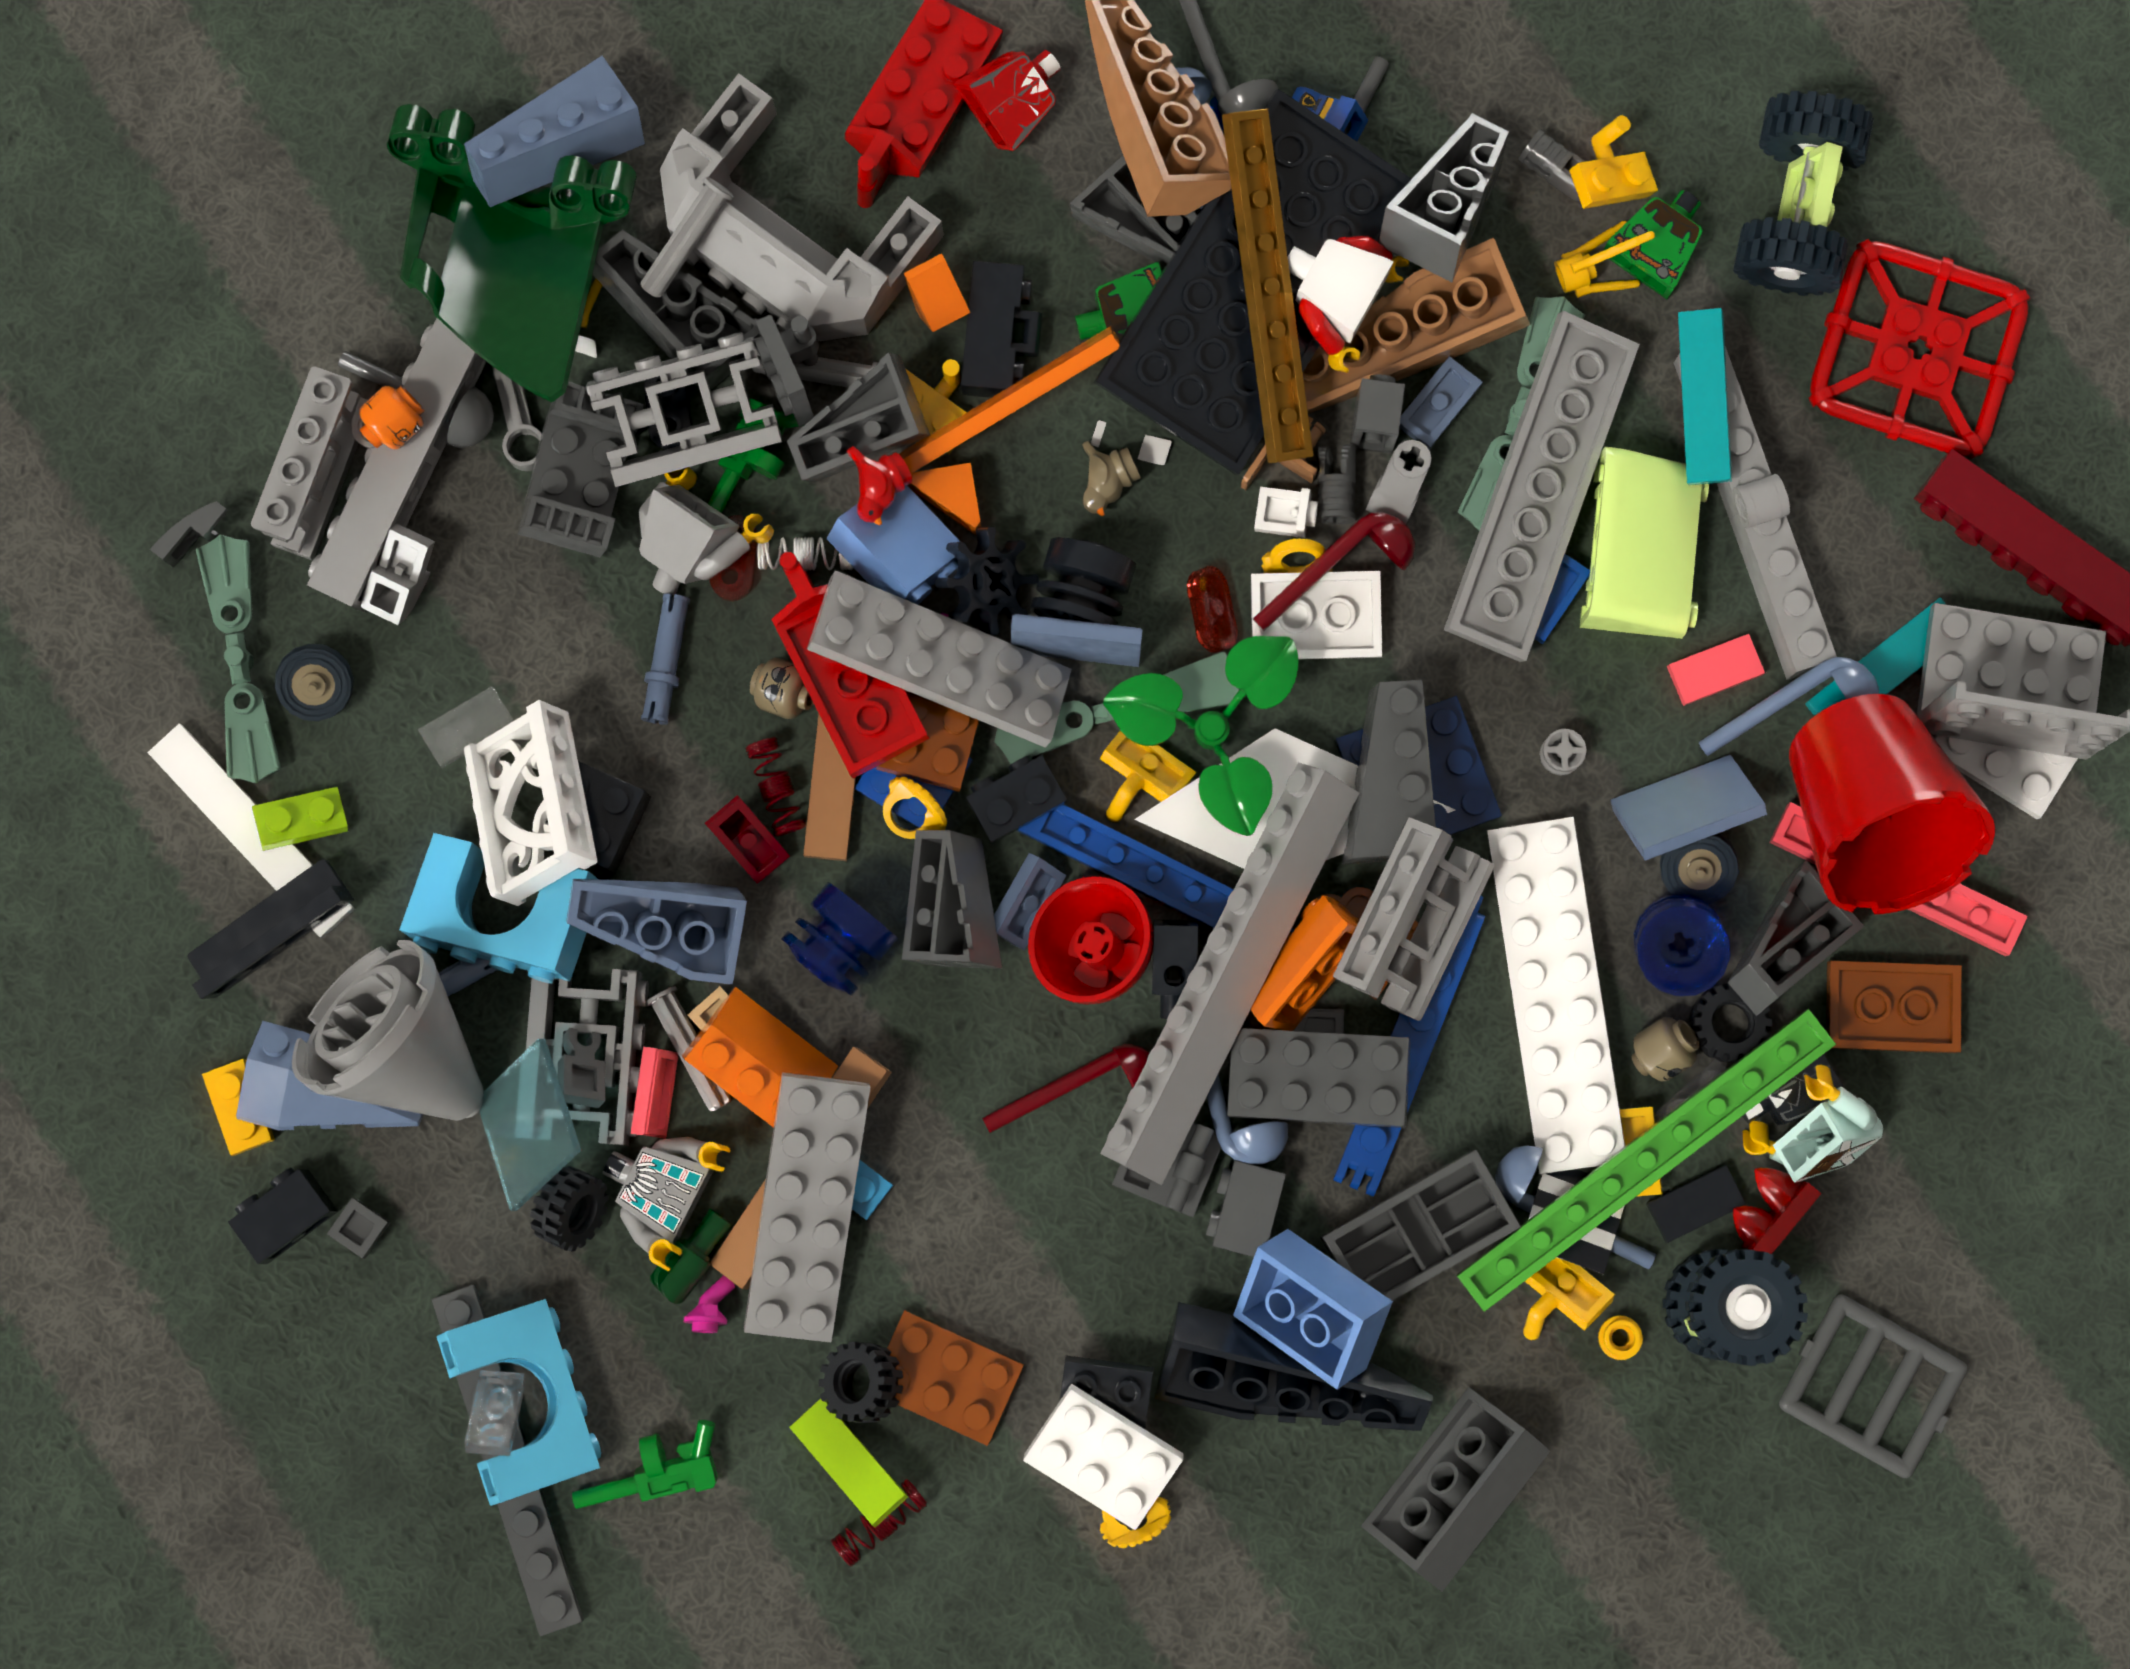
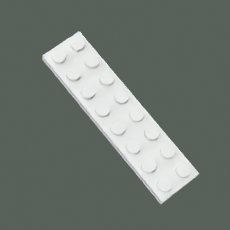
[1487,817,1625,1174]

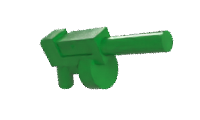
[708,398,804,513]
[572,1420,718,1509]

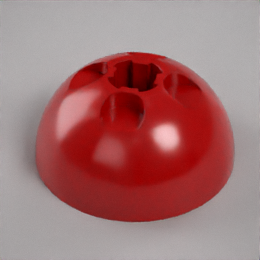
[1028,876,1154,1004]

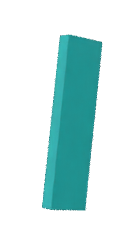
[1678,308,1732,485]
[1805,597,1946,716]

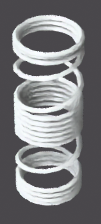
[757,537,853,571]

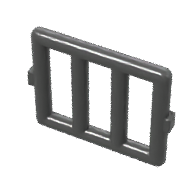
[1779,1294,1967,1479]

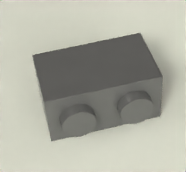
[1350,374,1405,454]
[1206,1161,1286,1257]

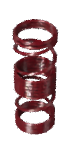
[745,737,807,836]
[831,1479,927,1567]

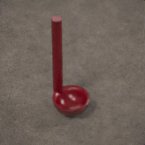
[1253,512,1415,631]
[982,1044,1149,1133]

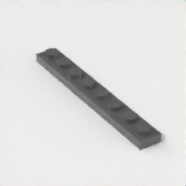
[431,1285,584,1636]

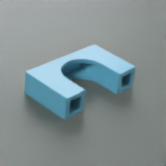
[399,833,599,984]
[436,1299,601,1506]

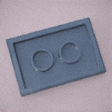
[1011,614,1143,667]
[1611,755,1767,860]

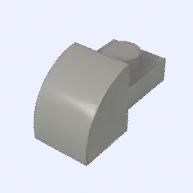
[360,524,435,625]

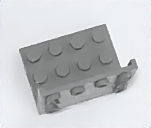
[1917,603,2130,760]

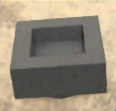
[327,1198,391,1259]

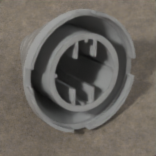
[292,940,484,1121]

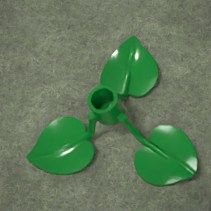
[1103,636,1298,836]

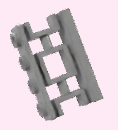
[586,333,782,487]
[251,366,368,560]
[1332,817,1494,1021]
[518,969,649,1146]

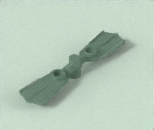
[1458,296,1585,531]
[196,534,281,784]
[994,652,1239,764]

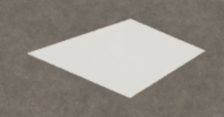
[1134,728,1455,869]

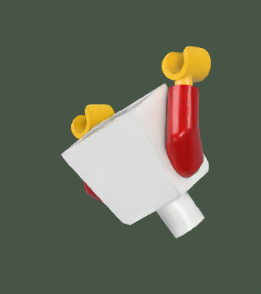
[1288,236,1409,373]

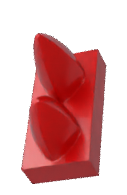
[1733,1168,1822,1254]

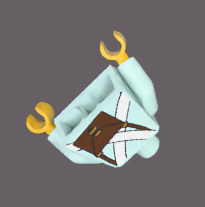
[1743,1065,1883,1183]

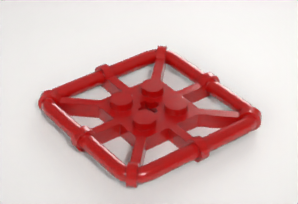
[1808,239,2031,459]

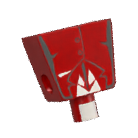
[953,50,1061,151]

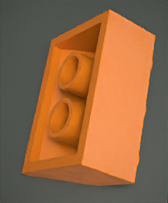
[1250,895,1359,1031]
[682,987,838,1128]

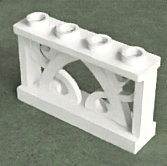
[464,700,598,906]

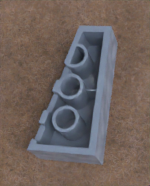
[464,55,645,207]

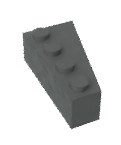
[1379,113,1509,282]
[593,229,760,391]
[1342,680,1436,865]

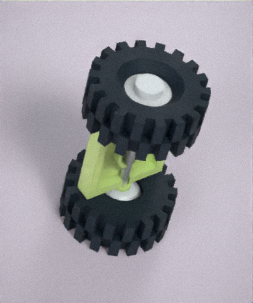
[1733,91,1874,296]
[1662,1249,1808,1366]

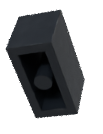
[228,1168,339,1264]

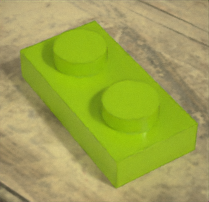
[252,786,348,851]

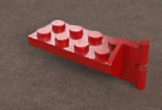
[845,0,1003,208]
[771,552,930,779]

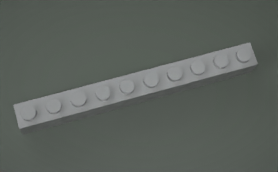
[1100,762,1359,1185]

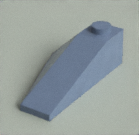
[566,879,747,984]
[236,1021,424,1130]

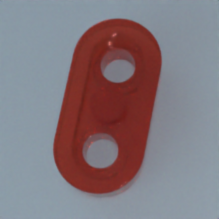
[710,515,758,601]
[1187,566,1238,653]

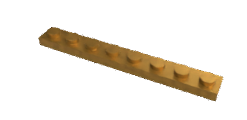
[1222,109,1313,463]

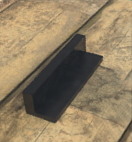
[187,859,354,999]

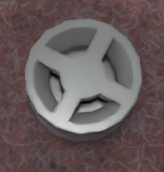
[1539,729,1587,776]

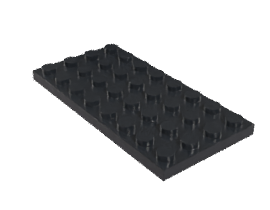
[1093,89,1411,475]

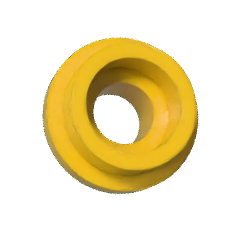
[1598,1316,1643,1360]

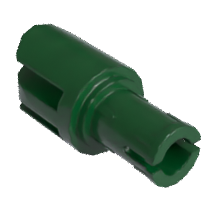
[650,1208,732,1304]

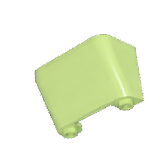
[1580,447,1709,639]

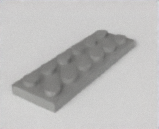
[807,570,1072,748]
[743,1072,871,1343]

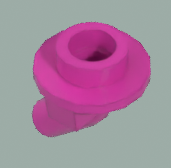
[683,1275,735,1333]

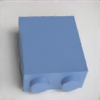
[827,485,960,605]

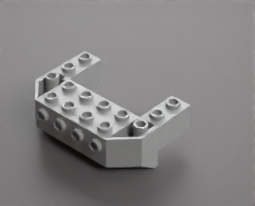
[660,73,944,342]

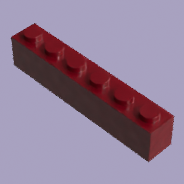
[1913,449,2130,647]

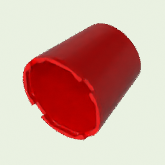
[1789,694,1995,915]

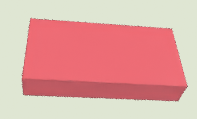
[1667,634,1765,706]
[631,1047,678,1139]

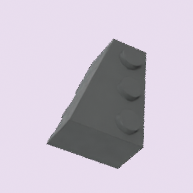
[1070,156,1197,267]
[787,352,931,482]
[902,830,1002,969]
[1727,860,1865,1016]

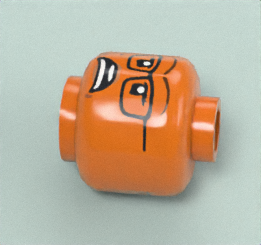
[359,385,425,450]

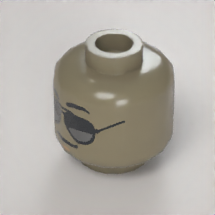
[750,658,814,719]
[1632,1017,1699,1081]

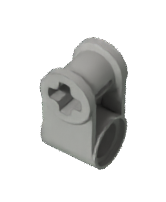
[1366,440,1431,524]

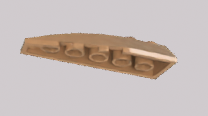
[1085,0,1232,217]
[1303,238,1530,414]

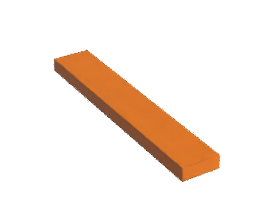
[899,326,1120,473]

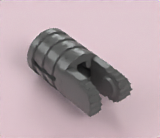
[1518,129,1585,202]
[1317,444,1356,524]

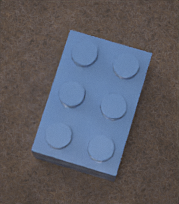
[1233,1229,1393,1389]

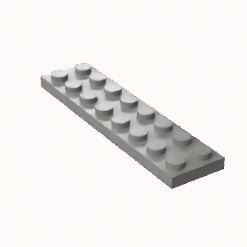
[1444,311,1640,662]

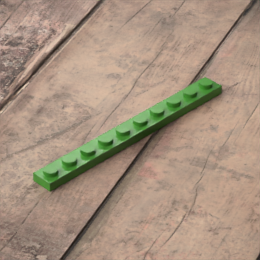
[1456,1009,1836,1312]

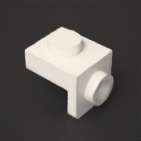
[1254,487,1318,538]

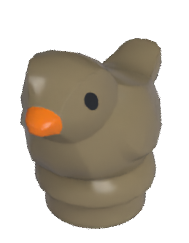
[1082,441,1141,516]

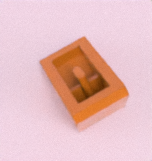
[904,253,970,332]
[907,463,981,535]

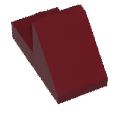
[705,795,790,884]

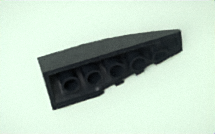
[1154,1302,1433,1431]

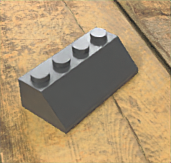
[1361,1387,1550,1592]

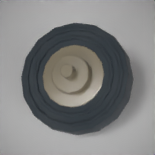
[275,644,354,721]
[1660,833,1739,905]

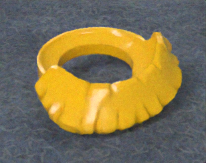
[1261,538,1333,573]
[882,777,947,839]
[1100,1497,1171,1548]

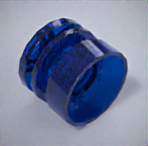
[781,882,898,997]
[1633,894,1730,996]

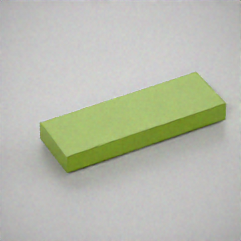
[789,1399,908,1527]

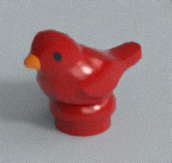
[847,446,912,526]

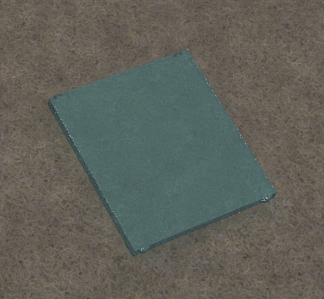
[479,1038,581,1211]

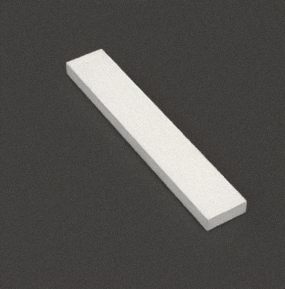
[147,723,355,939]

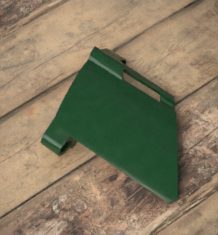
[387,104,637,403]

